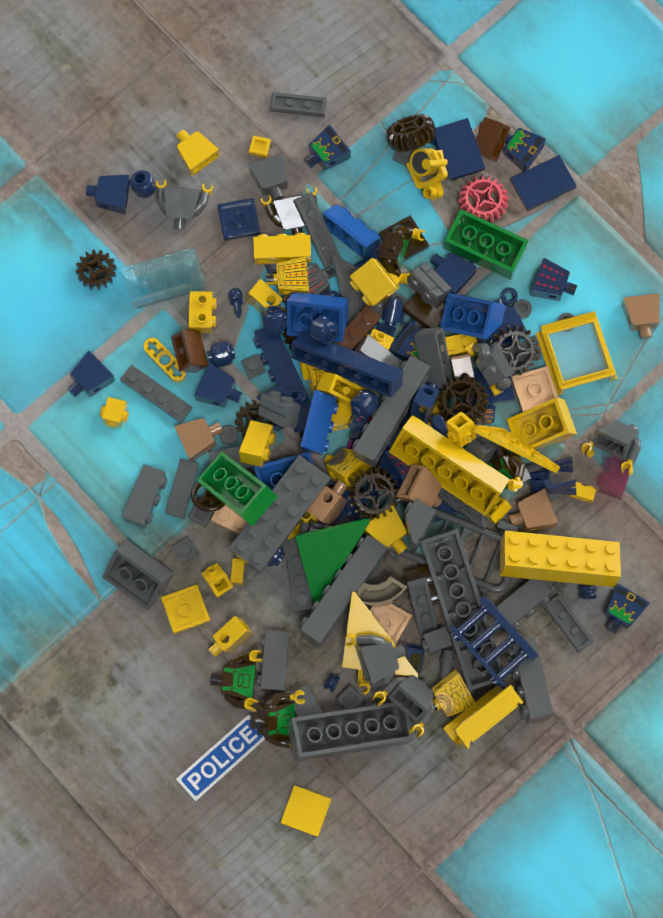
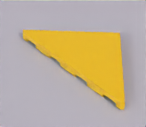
[473,425,560,473]
[342,591,418,678]

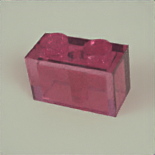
[597,455,634,500]

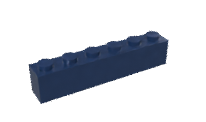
[252,328,311,437]
[291,331,403,398]

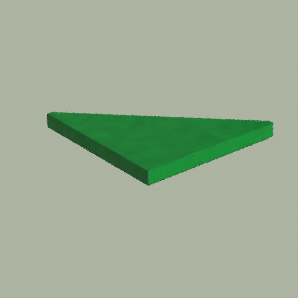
[296,518,370,604]

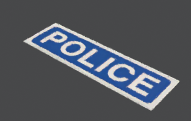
[176,715,265,801]

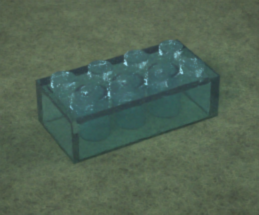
[121,248,206,310]

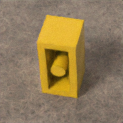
[569,482,596,503]
[486,496,512,524]
[230,558,245,586]

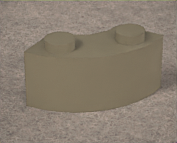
[357,576,408,607]

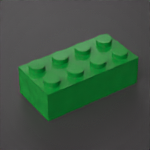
[443,209,529,280]
[196,451,278,526]

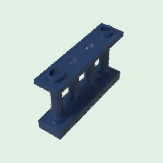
[450,595,539,687]

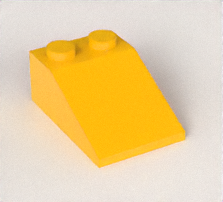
[506,397,577,450]

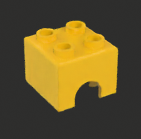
[350,258,400,306]

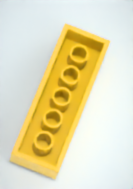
[389,415,510,517]
[500,531,621,587]

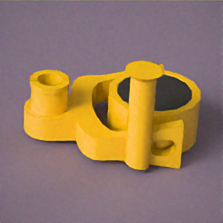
[406,148,448,200]

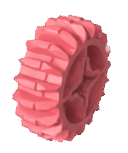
[458,175,509,223]

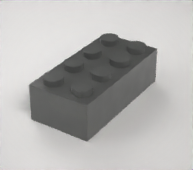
[507,636,554,724]

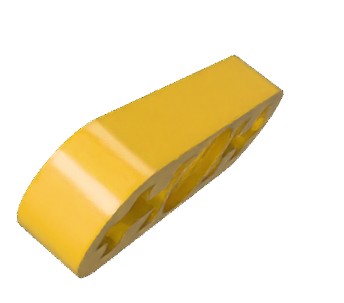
[144,338,186,383]

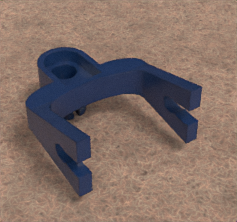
[256,385,308,432]
[528,457,577,495]

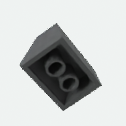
[403,499,436,553]
[102,540,174,611]

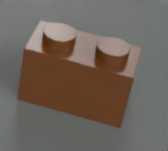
[476,117,510,162]
[171,330,208,373]

